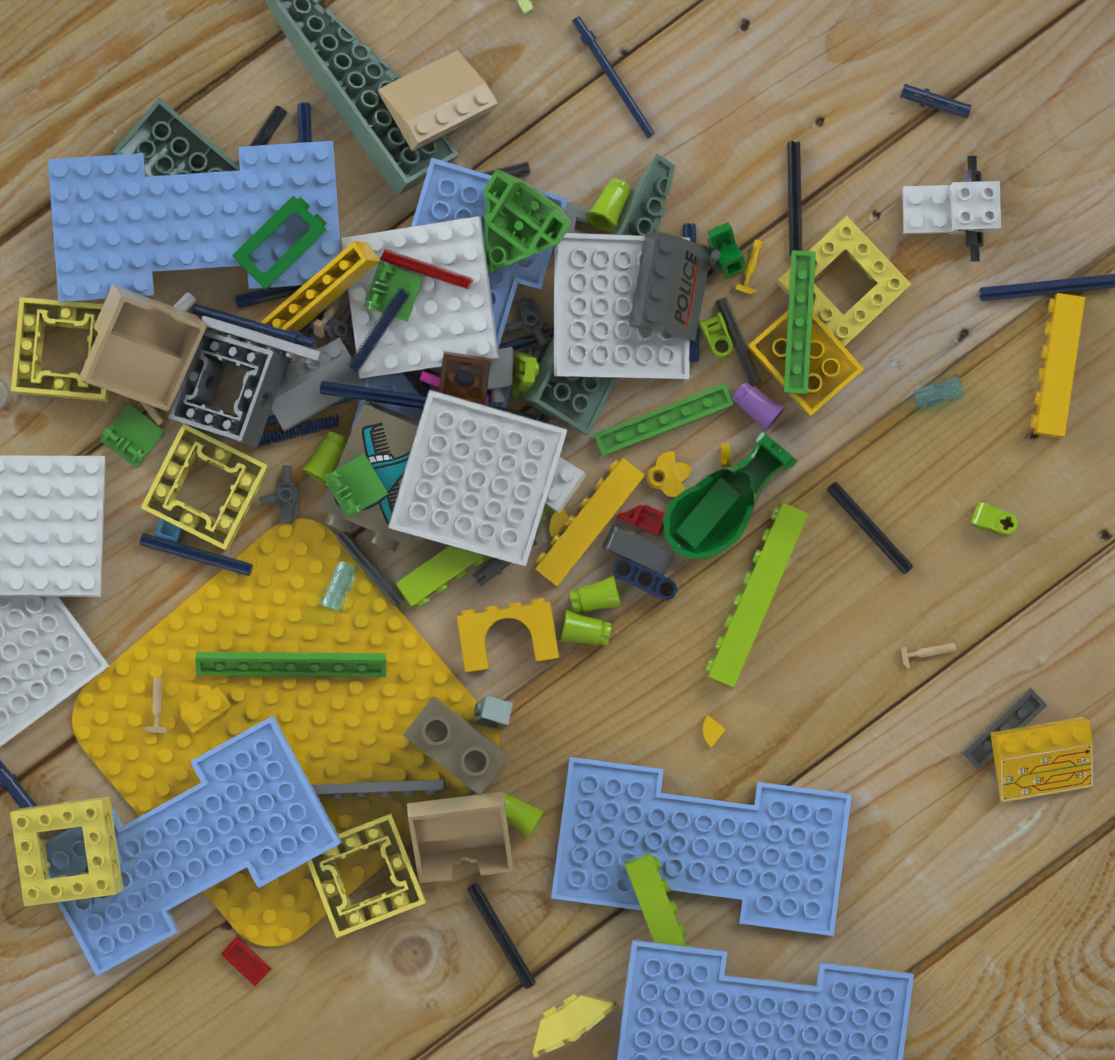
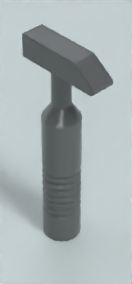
[708,250,720,272]

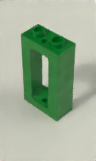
[232,195,327,290]

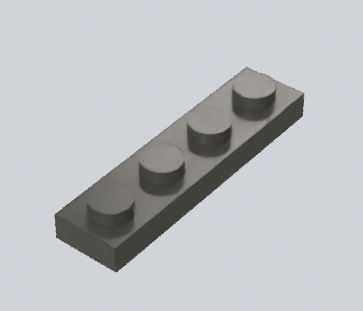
[961,688,1047,770]

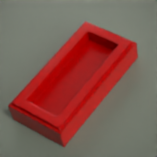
[221,936,272,986]

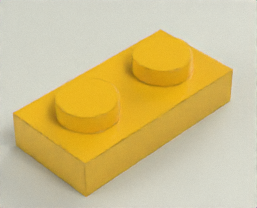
[179,687,232,733]

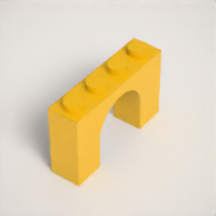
[457,598,559,673]

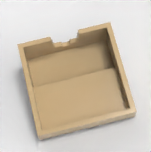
[80,284,207,412]
[407,791,514,883]

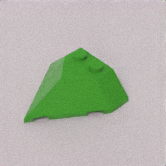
[484,169,572,274]

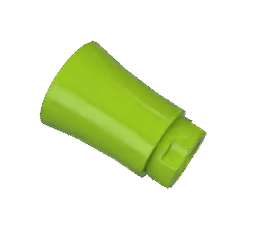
[586,178,630,232]
[302,431,347,485]
[570,575,622,613]
[559,610,611,646]
[501,791,545,839]

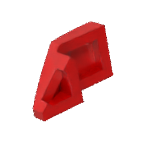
[617,505,665,536]

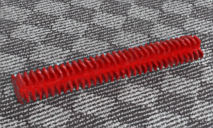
[380,249,473,290]

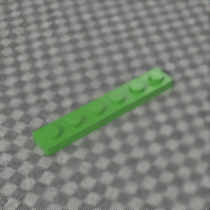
[783,250,816,394]
[594,383,734,457]

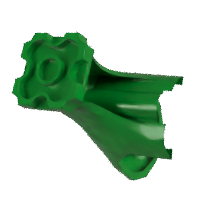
[663,431,798,559]

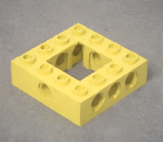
[776,216,911,347]
[11,297,110,402]
[141,423,270,551]
[10,796,124,906]
[307,813,427,938]

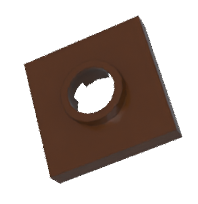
[439,351,491,405]

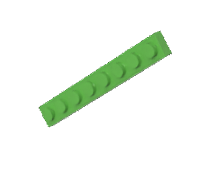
[195,652,387,677]

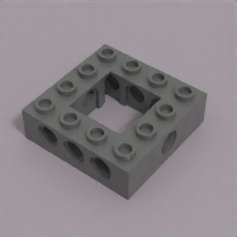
[169,331,289,448]

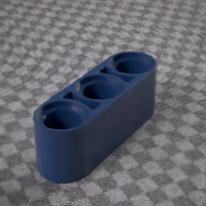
[613,559,677,601]

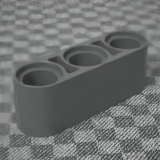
[602,526,674,576]

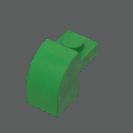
[707,222,747,279]

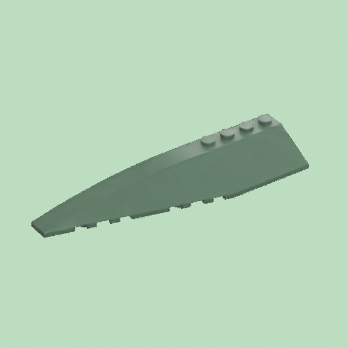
[265,0,459,196]
[113,98,349,294]
[521,154,675,435]

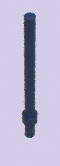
[572,16,655,139]
[192,304,317,348]

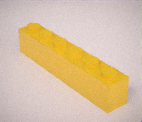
[256,241,380,341]
[1031,293,1085,438]
[534,458,645,587]

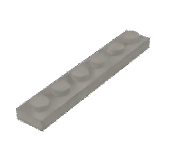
[201,316,331,367]
[311,780,444,799]

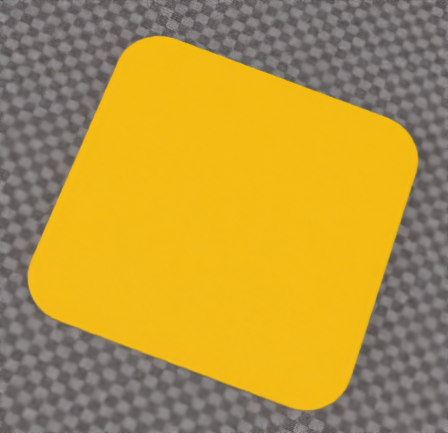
[72,518,499,947]

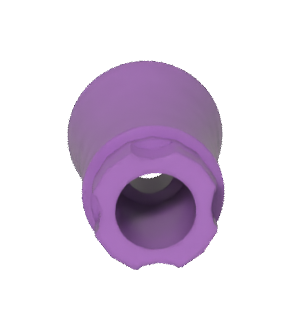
[731,381,785,432]

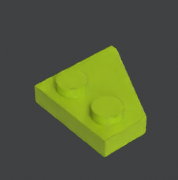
[511,353,539,399]

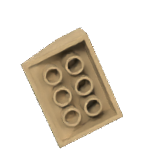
[377,50,498,151]

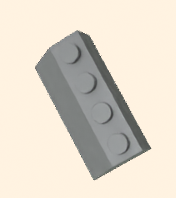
[271,337,365,431]

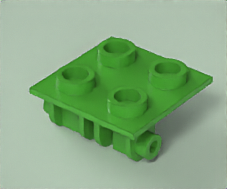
[364,262,423,322]
[99,403,165,469]
[323,453,388,518]

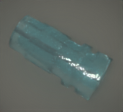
[913,375,964,409]
[319,561,356,613]

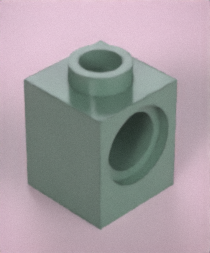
[474,695,513,731]

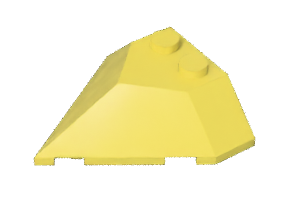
[532,993,616,1058]

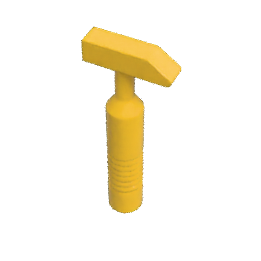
[734,239,764,294]

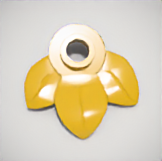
[646,451,693,497]

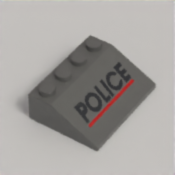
[629,231,712,341]

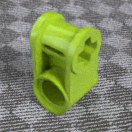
[699,312,733,360]
[970,501,1018,536]

